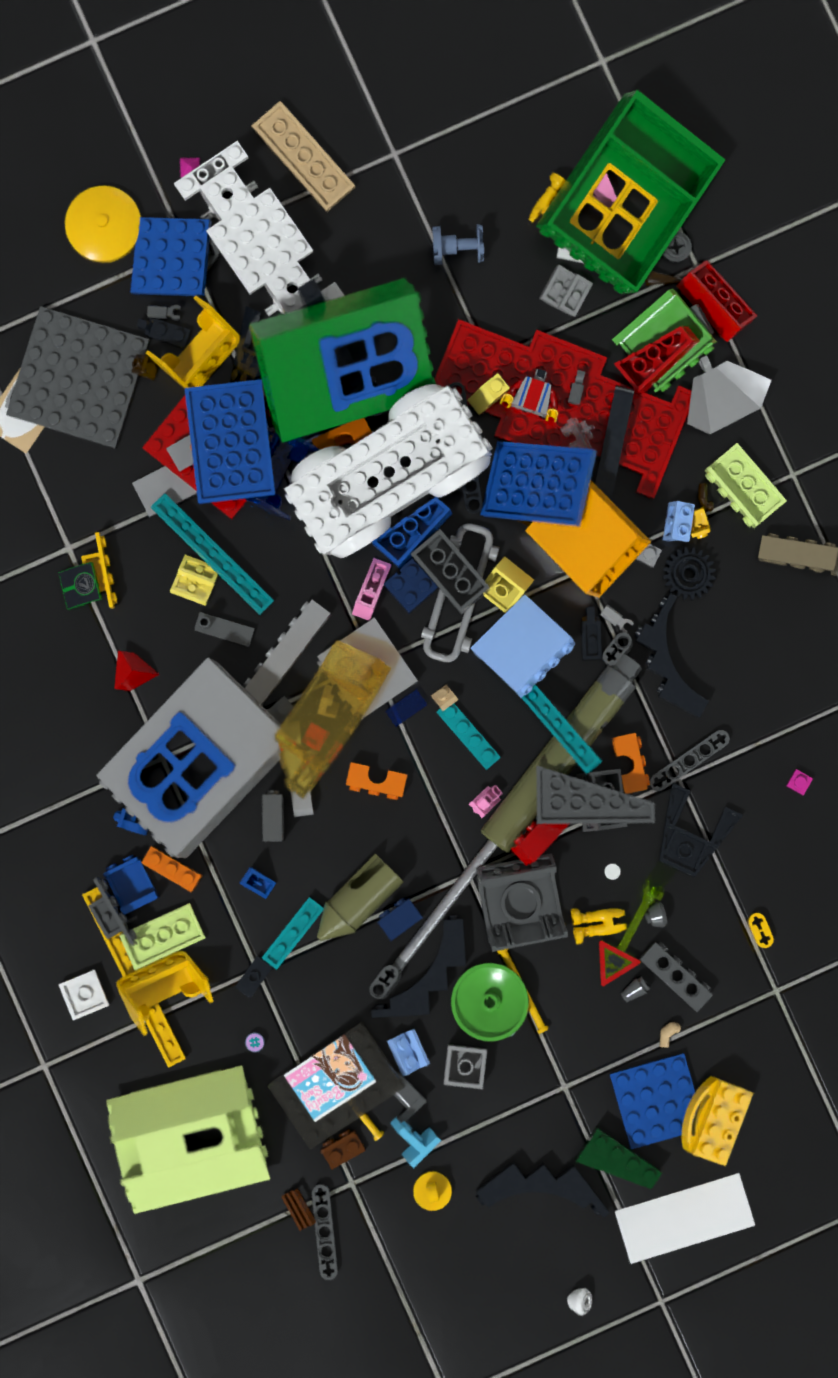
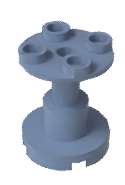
[432,224,484,265]

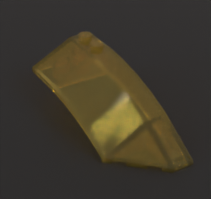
[274,640,391,799]

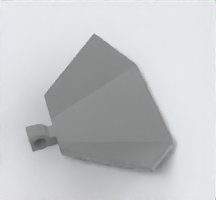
[687,355,771,434]

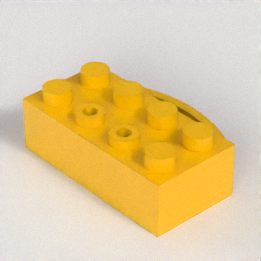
[682,1076,753,1166]

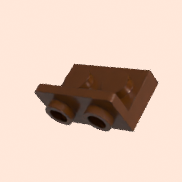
[320,1129,366,1169]

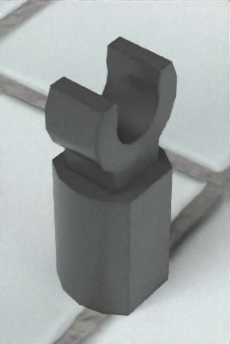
[147,305,181,320]
[568,370,585,405]

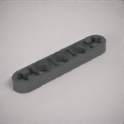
[649,730,730,791]
[312,1183,338,1280]

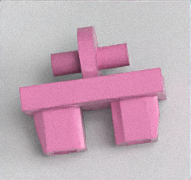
[469,785,502,818]

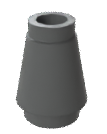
[621,976,650,1002]

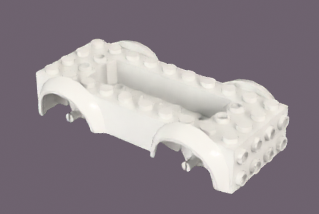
[284,384,493,558]

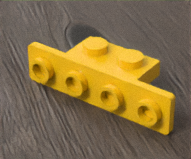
[81,532,117,609]

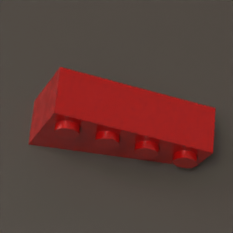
[614,326,700,393]

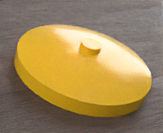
[65,186,141,263]

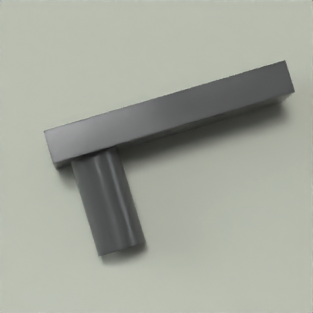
[194,612,255,647]

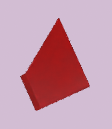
[114,651,160,691]

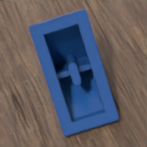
[239,867,276,899]

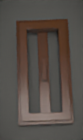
[281,1188,316,1230]

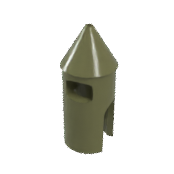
[317,854,404,941]

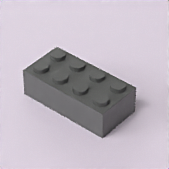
[411,529,490,614]

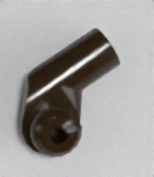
[698,483,714,511]

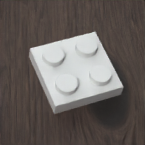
[59,970,109,1020]

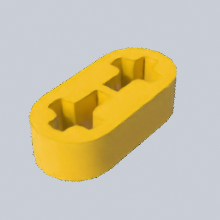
[748,913,774,948]

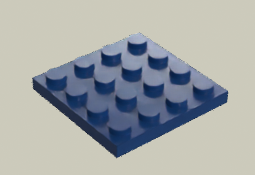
[131,218,212,297]
[610,1053,699,1149]

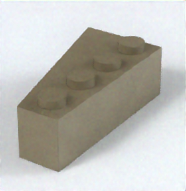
[758,533,838,576]

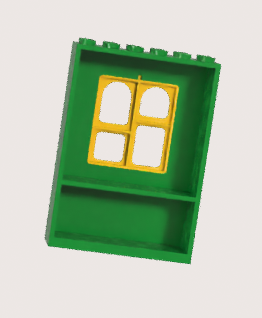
[536,90,725,294]

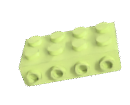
[705,443,787,528]

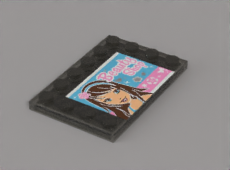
[267,1022,405,1149]

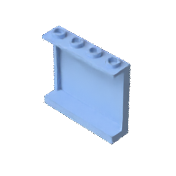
[471,595,575,698]

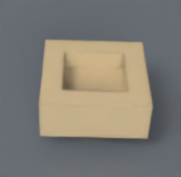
[431,685,458,711]

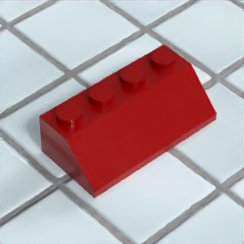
[676,260,757,342]

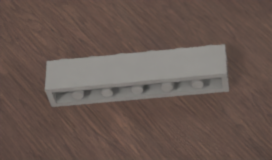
[243,600,331,705]

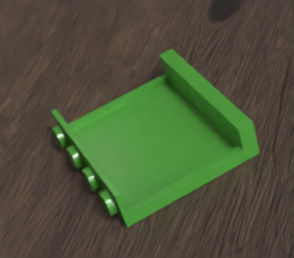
[612,289,717,393]

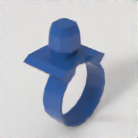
[113,808,148,835]

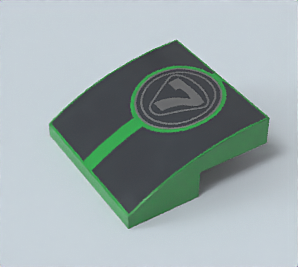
[59,562,102,610]

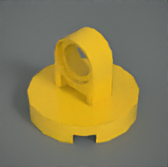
[414,1171,452,1211]

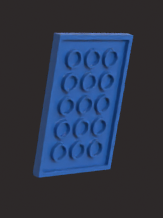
[185,379,275,504]
[480,441,597,527]

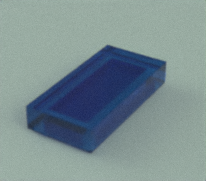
[385,689,427,727]

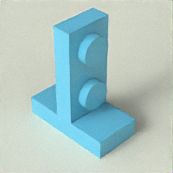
[391,1118,441,1168]

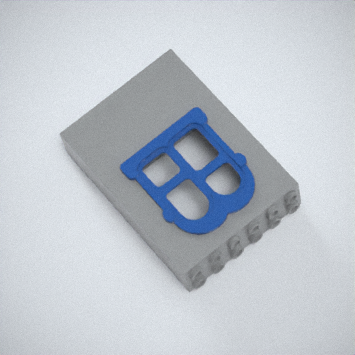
[96,658,297,858]

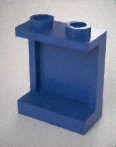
[103,855,160,915]

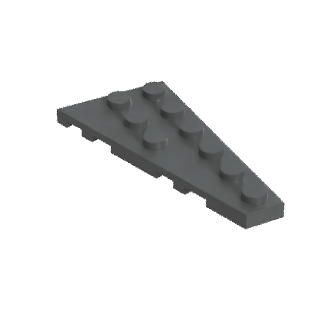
[536,765,655,824]

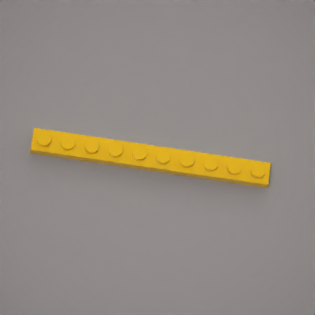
[82,887,186,1068]

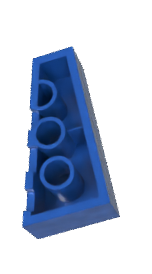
[371,497,452,569]

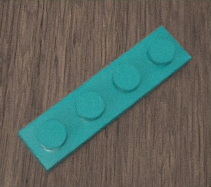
[436,703,501,770]
[262,897,324,970]

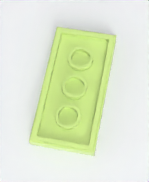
[119,903,205,970]

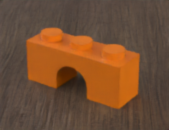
[311,418,372,451]
[612,733,650,794]
[346,762,407,800]
[142,846,203,892]

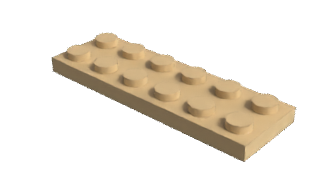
[252,101,355,212]

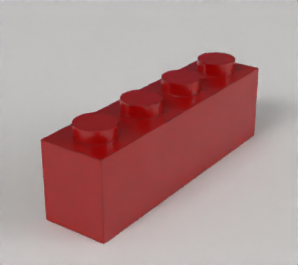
[510,821,569,865]

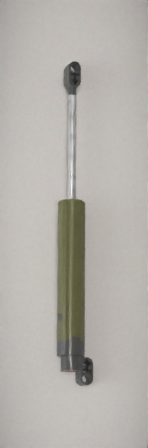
[370,633,642,999]

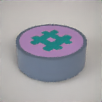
[245,1032,265,1052]

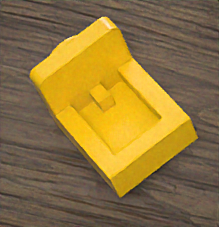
[691,507,711,539]

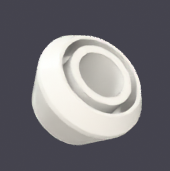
[567,1288,592,1315]

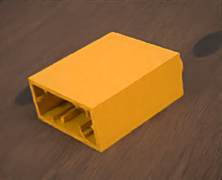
[525,480,651,598]

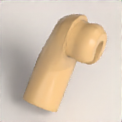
[659,1022,681,1048]

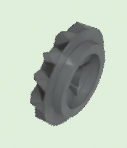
[663,232,691,262]

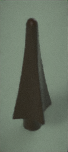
[644,271,683,286]

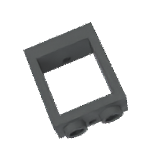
[262,791,284,841]

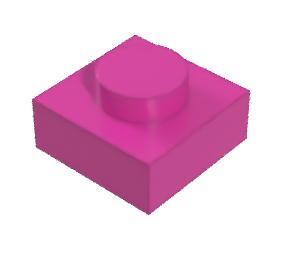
[786,769,813,795]

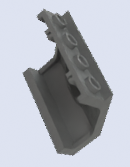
[476,853,568,952]

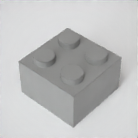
[444,1044,487,1089]

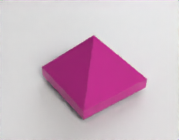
[180,158,200,178]

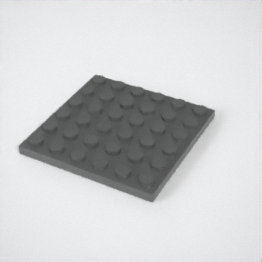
[6,306,150,449]

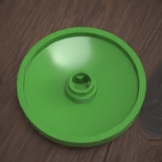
[451,963,529,1041]

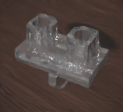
[561,418,595,449]

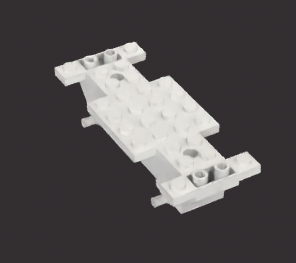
[174,141,344,316]

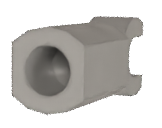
[600,604,634,633]

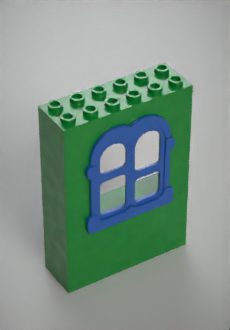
[249,278,436,443]

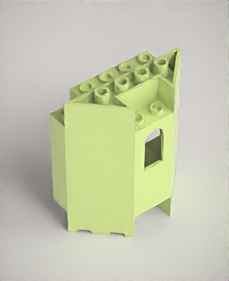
[107,1066,270,1214]

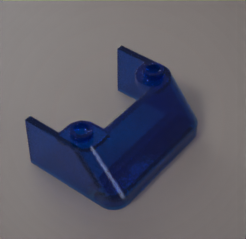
[244,427,320,521]

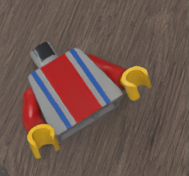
[500,369,558,422]

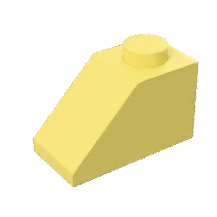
[467,373,510,415]

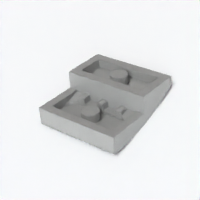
[539,265,593,317]

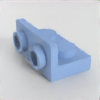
[663,501,695,542]
[387,1029,430,1076]

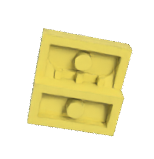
[170,555,218,606]

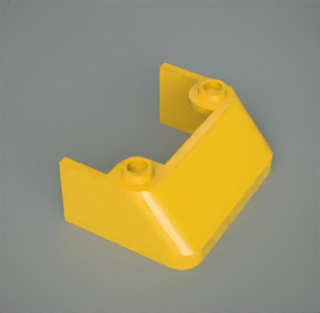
[146,295,240,388]
[117,951,213,1035]

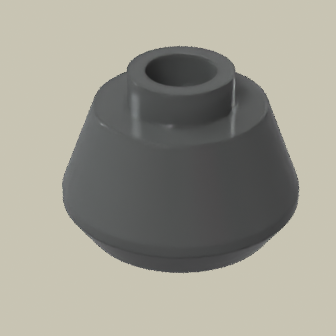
[645,901,667,927]

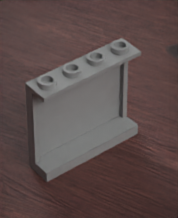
[317,617,418,720]

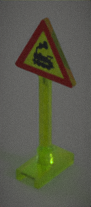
[599,879,664,986]

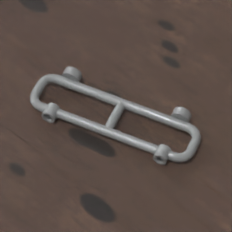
[421,523,500,662]

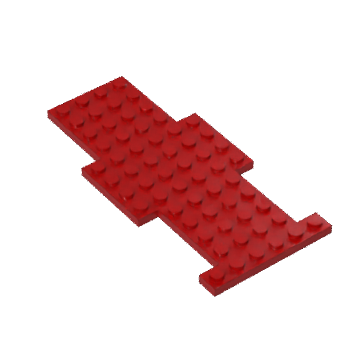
[435,319,691,499]

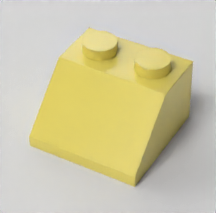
[484,556,534,613]

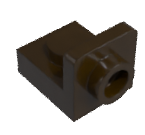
[131,354,158,380]

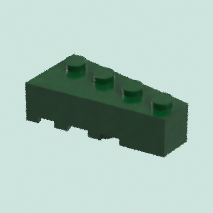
[575,1127,662,1189]

